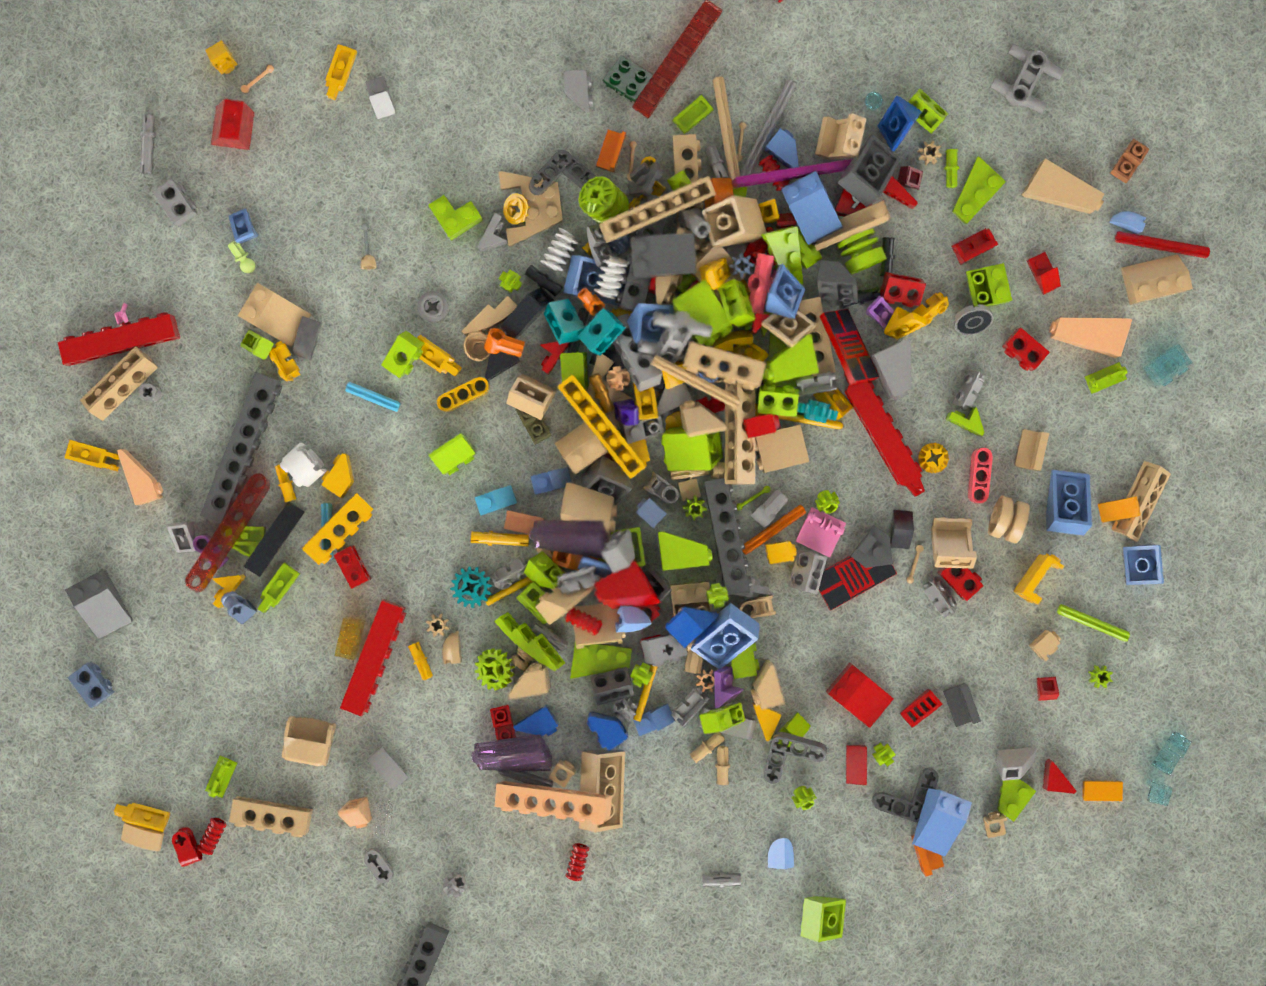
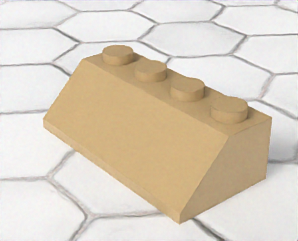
[579,750,625,832]

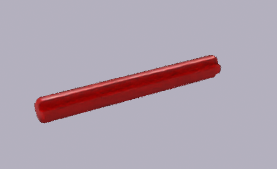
[1115,231,1210,258]

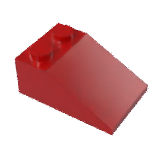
[825,662,894,728]

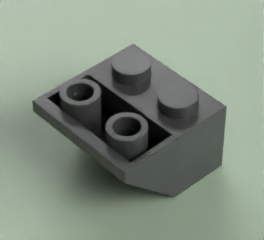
[817,260,858,303]

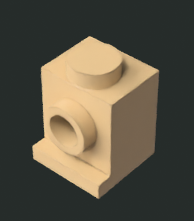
[1029,630,1061,661]

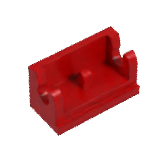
[951,228,999,264]

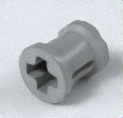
[139,384,162,402]

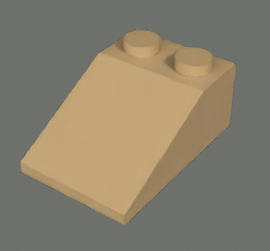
[238,283,312,347]

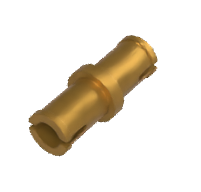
[588,373,615,413]

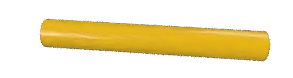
[485,576,532,606]
[633,664,657,722]

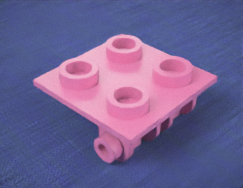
[796,507,846,557]

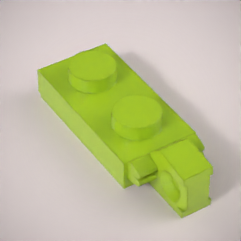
[257,562,301,613]

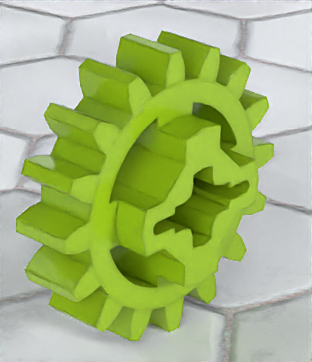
[474,648,515,691]

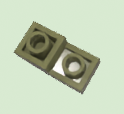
[515,408,552,445]

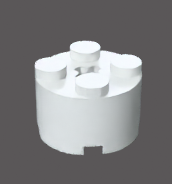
[280,443,326,487]

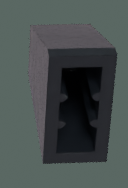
[500,287,554,339]

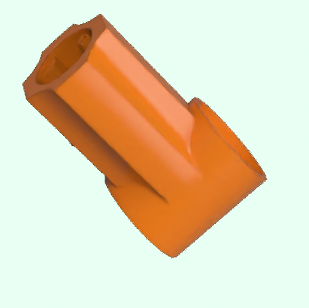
[484,328,525,358]

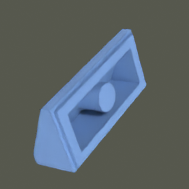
[578,555,613,578]

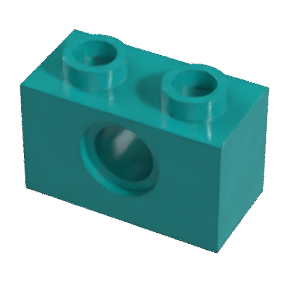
[544,299,584,345]
[578,308,626,356]

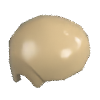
[463,331,490,362]

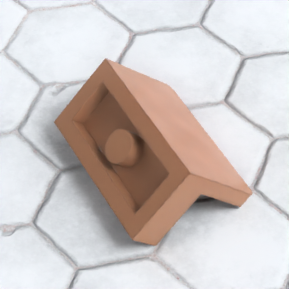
[504,510,546,537]

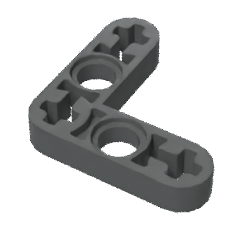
[529,150,597,195]
[764,732,827,784]
[872,768,939,823]

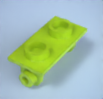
[1084,362,1128,394]
[205,755,237,798]

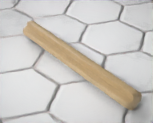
[652,355,740,408]

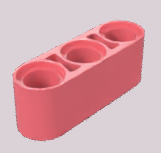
[968,448,993,503]

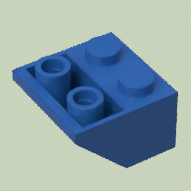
[587,711,628,751]

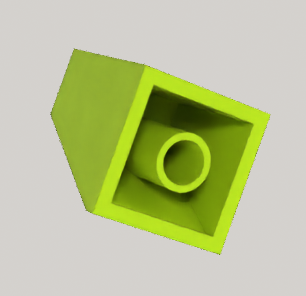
[672,280,733,347]
[761,334,819,384]
[661,426,723,471]
[658,531,712,571]

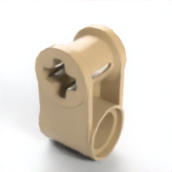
[738,595,776,618]

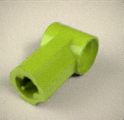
[798,229,822,269]

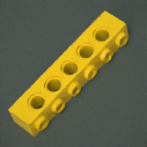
[557,374,646,479]

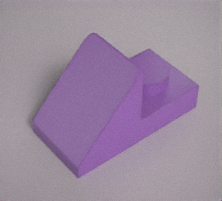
[866,295,894,330]
[714,666,744,708]

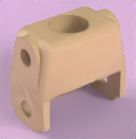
[282,715,336,766]

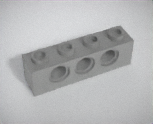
[613,313,663,392]

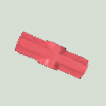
[748,253,774,314]

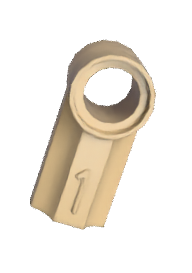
[684,635,703,674]

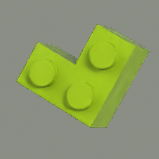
[428,195,483,241]

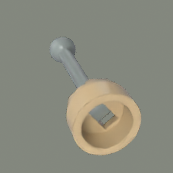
[361,223,376,270]

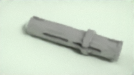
[139,114,156,174]

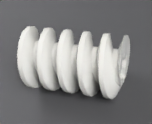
[540,228,578,271]
[594,255,628,299]

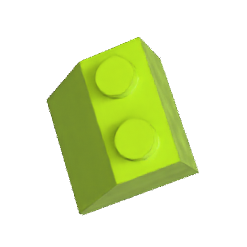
[428,433,477,476]
[801,896,846,942]

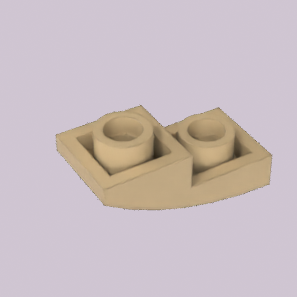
[121,822,164,851]

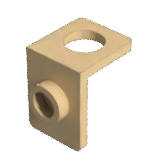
[549,759,576,787]
[983,812,1007,838]

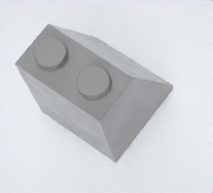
[871,338,912,401]

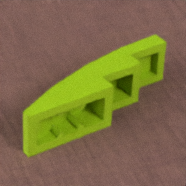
[494,612,566,671]

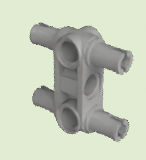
[990,43,1064,114]
[638,311,712,363]

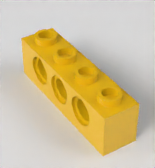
[301,493,373,565]

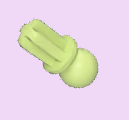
[228,240,255,273]

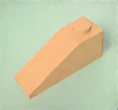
[117,449,163,505]
[338,797,372,828]

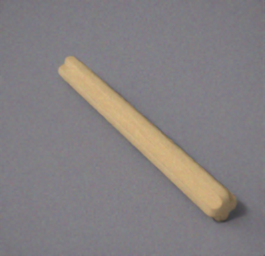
[713,77,740,189]

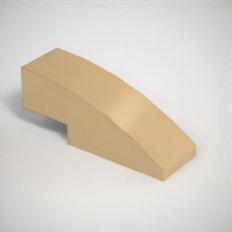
[462,296,518,336]

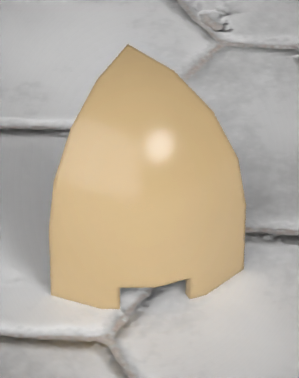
[442,631,462,664]

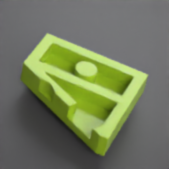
[225,525,266,557]
[997,779,1036,822]

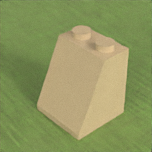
[702,196,767,248]
[554,422,608,475]
[560,482,618,540]

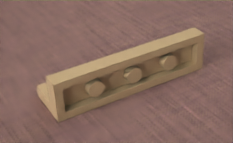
[815,200,891,251]
[1111,461,1171,542]

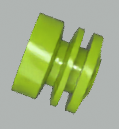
[578,177,629,224]
[836,228,887,275]

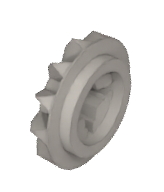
[417,291,448,322]

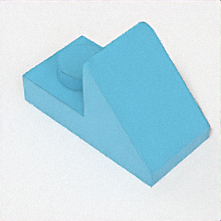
[474,485,517,515]

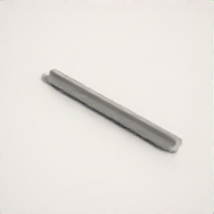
[740,80,796,176]

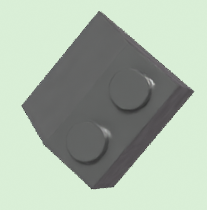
[582,456,633,505]

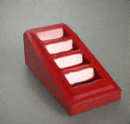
[883,176,918,209]
[899,689,943,728]

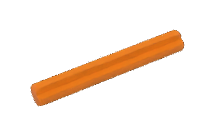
[742,505,806,555]

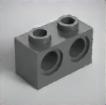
[590,667,635,706]

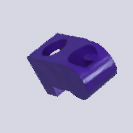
[613,399,640,426]

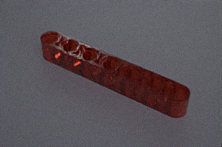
[632,0,723,119]
[185,473,270,592]

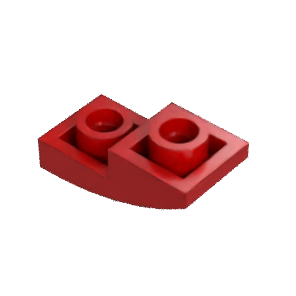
[490,705,518,748]

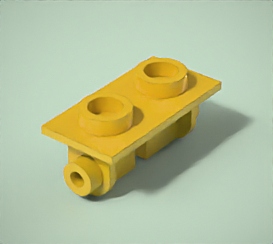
[912,292,949,325]
[269,341,300,381]

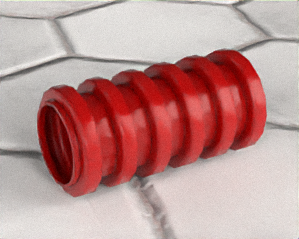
[759,155,791,191]
[565,606,603,636]
[197,817,227,855]
[565,843,590,881]

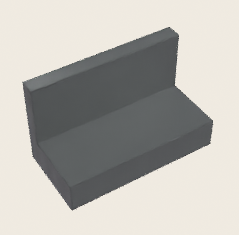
[943,683,981,727]

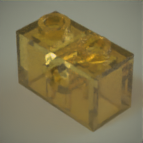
[334,617,365,660]

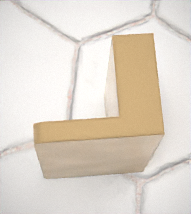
[1014,429,1049,471]

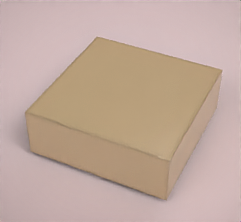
[678,478,701,502]

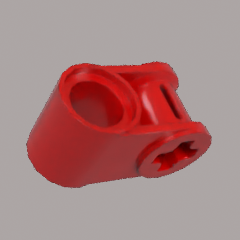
[172,827,203,867]

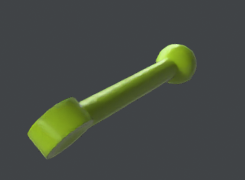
[736,486,771,510]

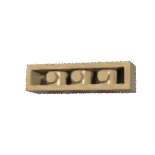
[798,297,836,377]
[682,342,766,390]
[80,346,158,421]
[229,796,313,837]

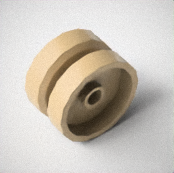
[988,496,1030,543]

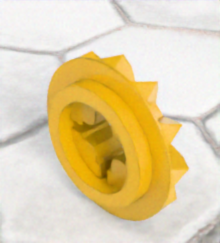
[503,193,530,224]
[918,443,949,473]

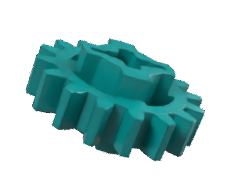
[797,399,838,423]
[450,566,493,608]

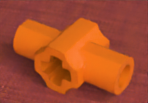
[577,288,607,317]

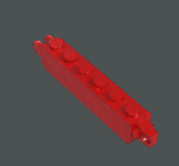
[844,372,925,497]

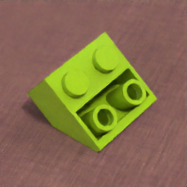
[966,263,1013,307]

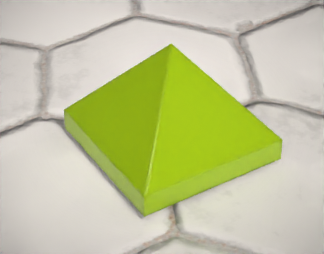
[667,170,692,191]

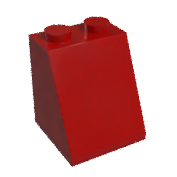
[211,99,255,150]
[594,560,660,609]

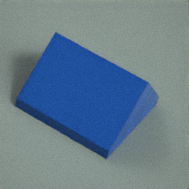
[877,96,922,151]
[665,607,718,648]

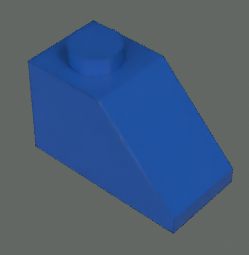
[513,704,559,736]

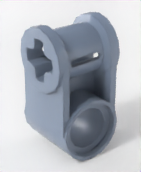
[221,592,257,624]

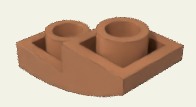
[1110,139,1149,184]

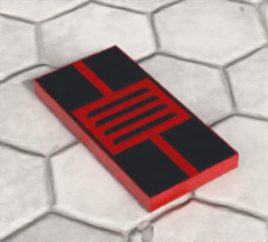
[819,309,879,385]
[819,556,897,611]

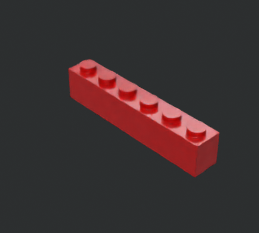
[57,312,180,366]
[340,599,407,716]

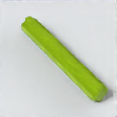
[1057,604,1130,642]

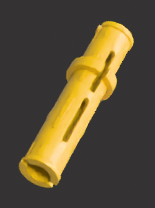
[471,531,529,547]

